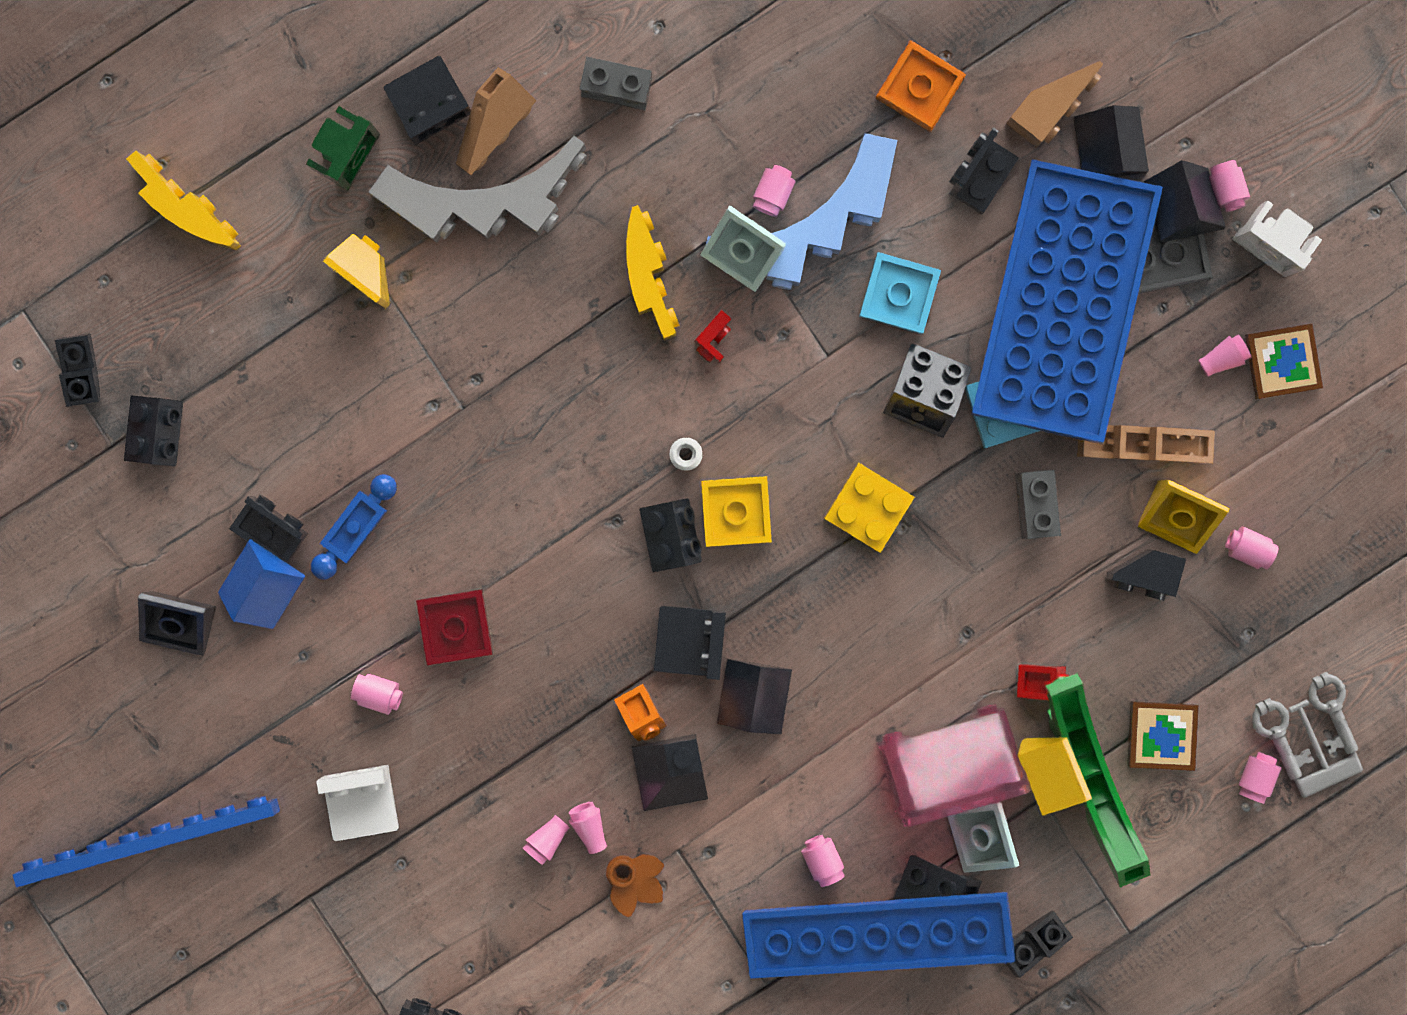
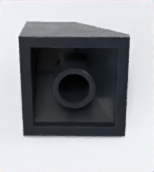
[632,734,708,811]

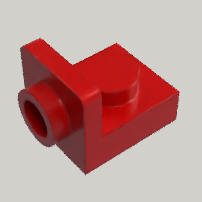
[694,310,731,363]
[1017,664,1069,700]

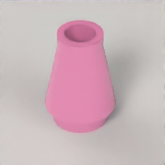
[1198,334,1251,377]
[569,802,607,854]
[523,815,570,865]

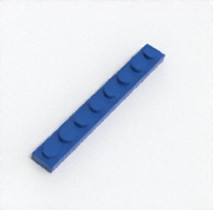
[13,796,280,887]

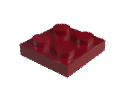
[416,589,493,666]

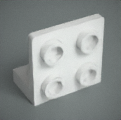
[317,765,399,841]

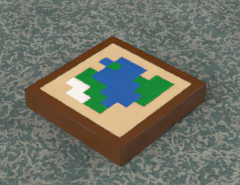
[1245,324,1323,399]
[1127,701,1199,771]

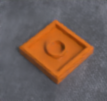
[875,40,966,132]

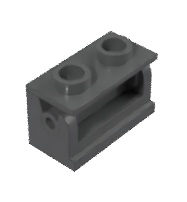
[580,57,652,111]
[1015,470,1061,539]

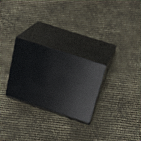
[1073,105,1149,177]
[1144,160,1226,243]
[138,591,216,656]
[717,658,792,734]

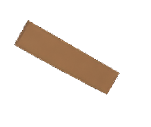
[1077,425,1215,463]

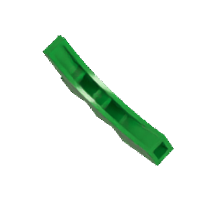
[1046,673,1151,887]

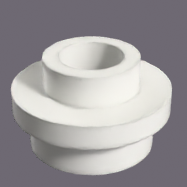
[670,438,702,471]

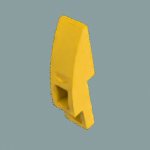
[126,151,241,250]
[626,205,680,341]

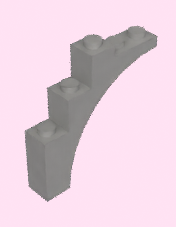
[369,136,587,243]

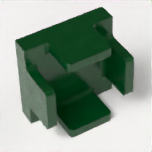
[306,106,380,191]

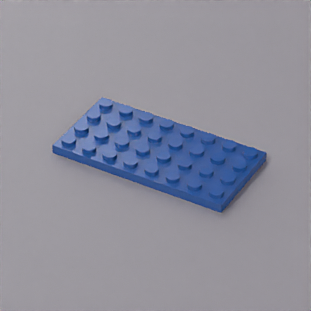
[971,159,1163,445]

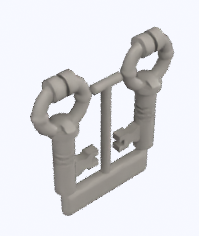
[1252,672,1363,798]

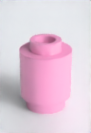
[1209,160,1250,212]
[753,165,796,217]
[1225,526,1278,569]
[351,674,403,715]
[1239,752,1281,804]
[801,835,844,887]

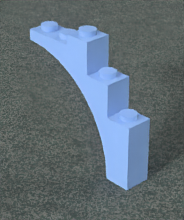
[706,133,897,290]

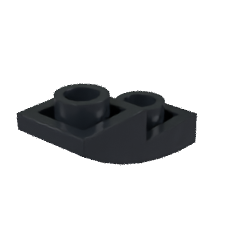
[55,333,100,407]
[1006,911,1073,978]

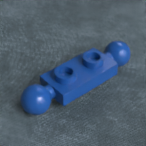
[311,474,397,580]

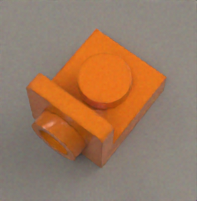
[614,684,666,741]

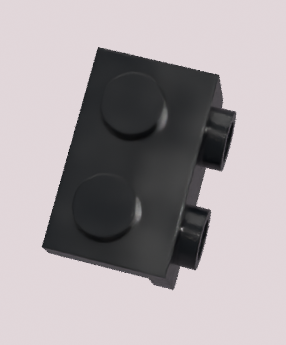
[124,395,183,466]
[229,495,308,564]
[639,498,702,572]

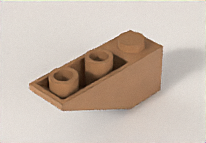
[1006,61,1103,148]
[456,67,536,175]

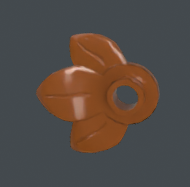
[606,854,664,917]

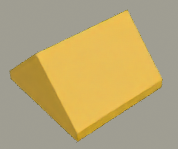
[1138,480,1229,554]
[1018,737,1092,816]

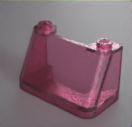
[876,704,1031,827]

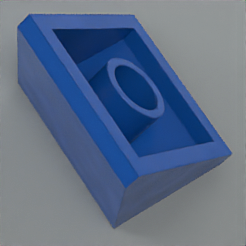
[218,539,306,629]

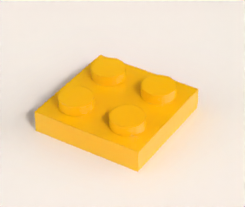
[824,463,915,553]
[701,476,772,547]

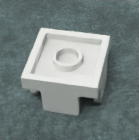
[1232,201,1322,277]

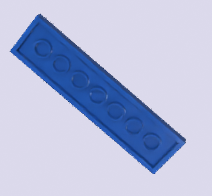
[742,892,1015,979]

